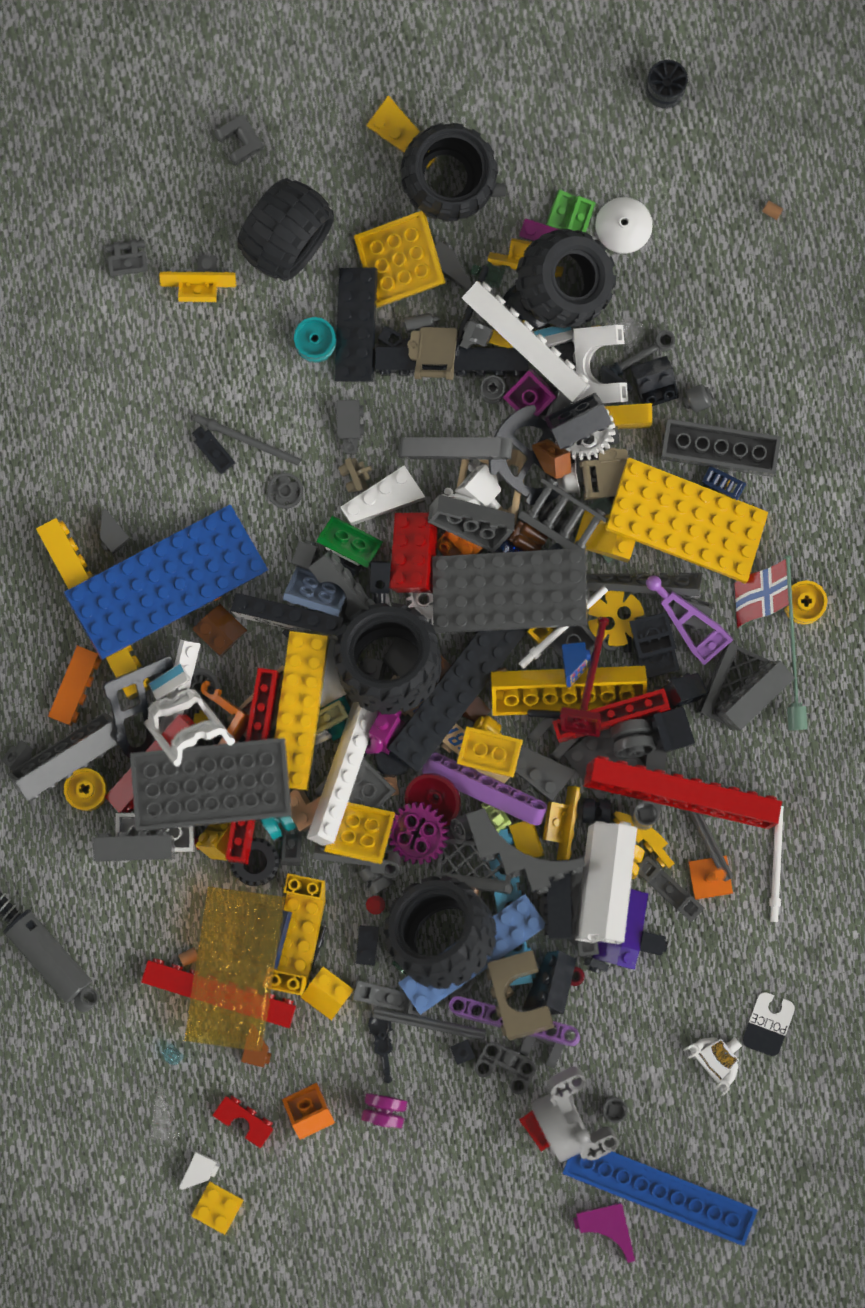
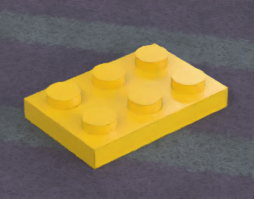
[457,726,523,778]

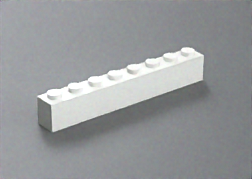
[462,281,591,403]
[307,702,379,846]

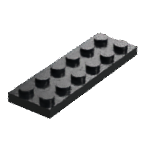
[335,268,378,382]

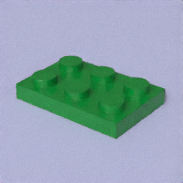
[316,515,383,568]

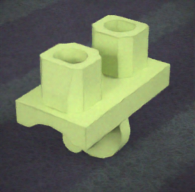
[481,802,512,833]

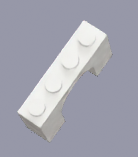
[572,325,628,403]

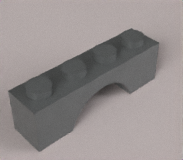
[308,550,375,621]

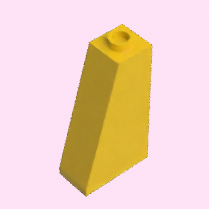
[605,403,652,429]

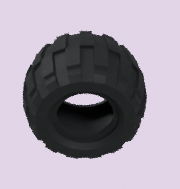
[400,123,498,222]
[237,178,334,281]
[515,229,616,328]

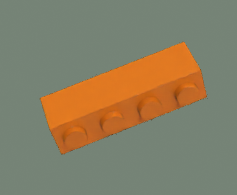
[48,645,101,726]

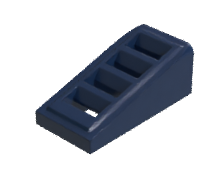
[702,466,746,500]

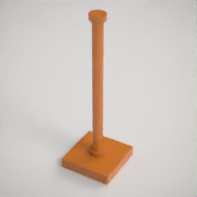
[688,855,733,900]

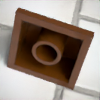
[192,604,248,657]

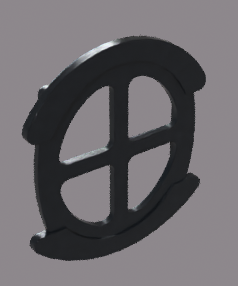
[488,405,575,505]

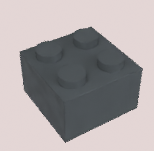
[549,626,596,661]

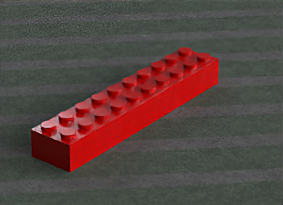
[583,756,782,829]

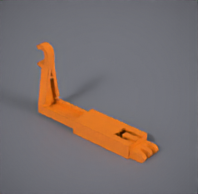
[201,681,250,745]

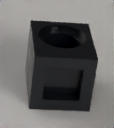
[640,932,668,956]
[450,1039,475,1065]

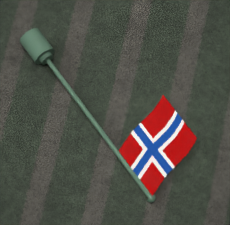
[735,555,808,731]

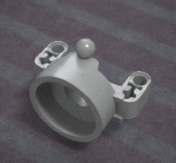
[530,1066,619,1163]

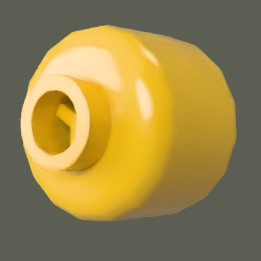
[473,716,502,735]

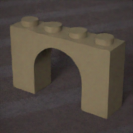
[485,950,554,1041]

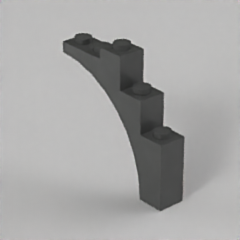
[466,808,586,895]

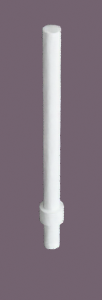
[518,585,608,669]
[769,806,783,922]

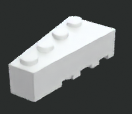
[340,466,425,525]

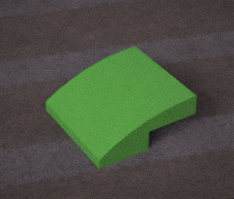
[546,190,596,233]

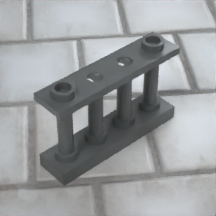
[518,477,608,556]

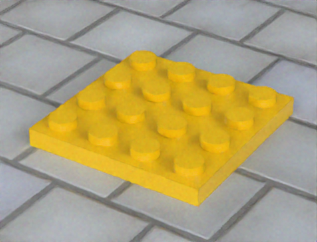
[354,211,446,308]

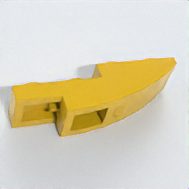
[612,811,675,868]

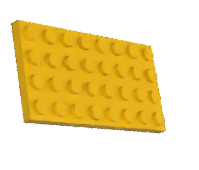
[605,458,768,583]

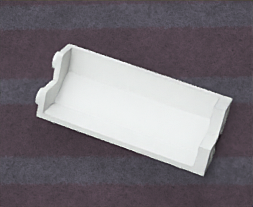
[575,821,637,944]

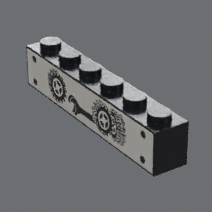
[230,593,347,641]

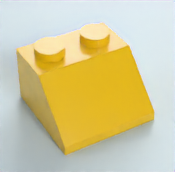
[300,966,355,1021]

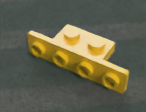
[487,238,564,278]
[159,271,236,302]
[542,786,581,860]

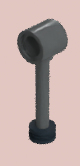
[609,330,675,376]

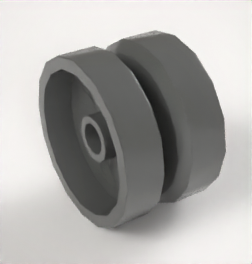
[610,719,656,759]

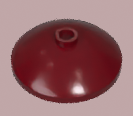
[405,773,461,828]

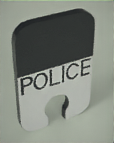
[743,992,795,1056]

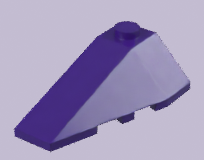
[592,889,648,970]

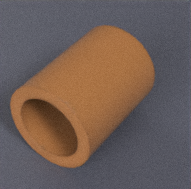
[762,201,783,220]
[178,947,200,967]

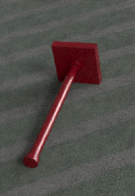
[560,617,609,737]

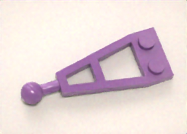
[646,575,733,665]

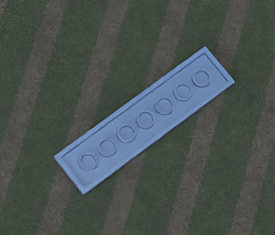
[398,894,546,1015]

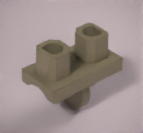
[338,458,372,493]

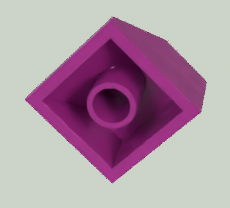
[503,369,557,417]

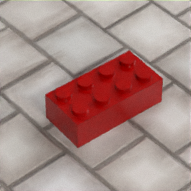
[389,513,438,593]

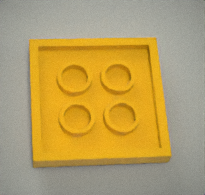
[325,802,395,864]

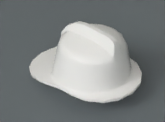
[557,459,580,497]

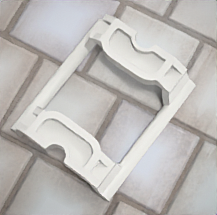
[144,689,235,766]

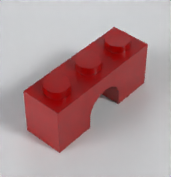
[212,1095,274,1149]

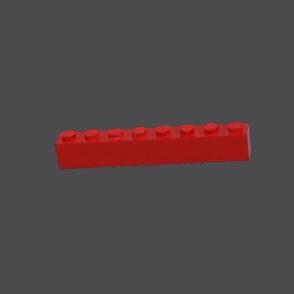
[141,958,297,1028]

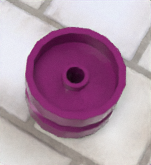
[361,1093,408,1128]

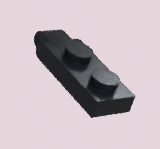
[192,426,236,475]

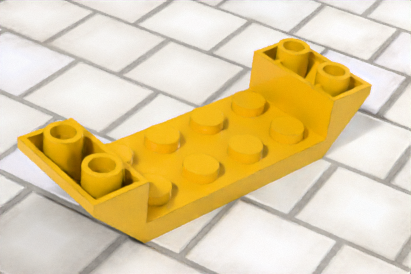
[264,873,325,996]

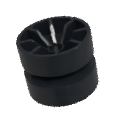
[645,60,688,109]

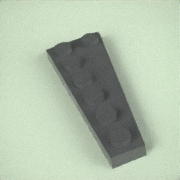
[587,573,703,597]

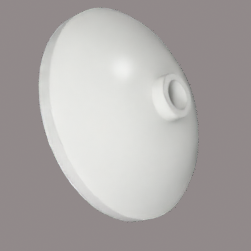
[595,197,652,253]

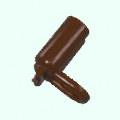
[508,521,548,551]

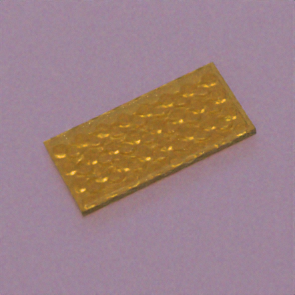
[184,887,285,1052]

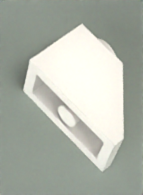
[179,1152,219,1190]

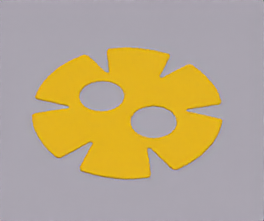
[588,591,645,646]

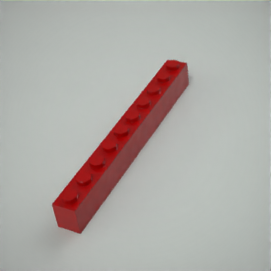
[225,668,280,864]

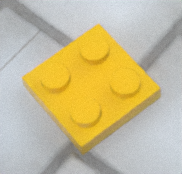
[191,1181,244,1235]

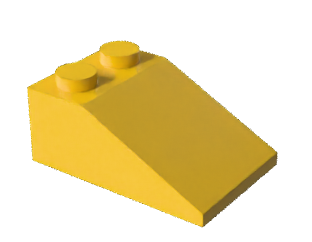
[575,510,636,563]

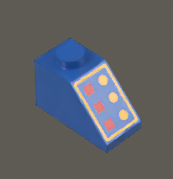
[562,642,591,687]

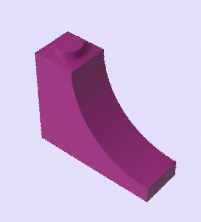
[573,1202,635,1263]

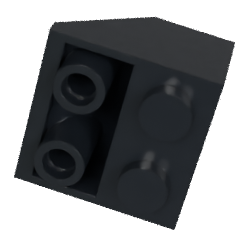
[630,356,679,406]

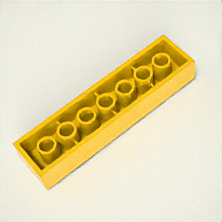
[274,631,330,791]
[491,666,647,716]

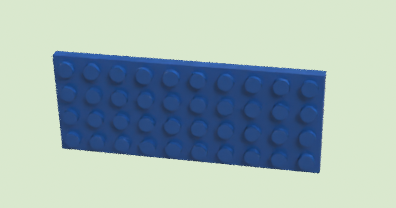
[63,504,268,660]

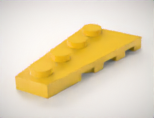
[366,95,437,170]

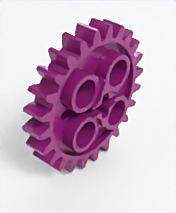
[389,802,449,865]

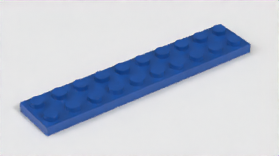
[562,1151,758,1246]

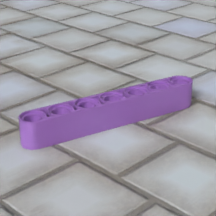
[422,752,547,825]
[449,996,580,1046]

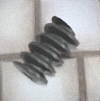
[538,501,578,536]

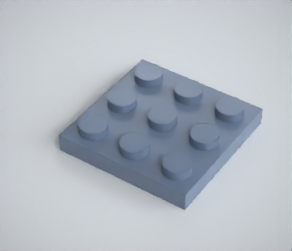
[283,567,346,616]

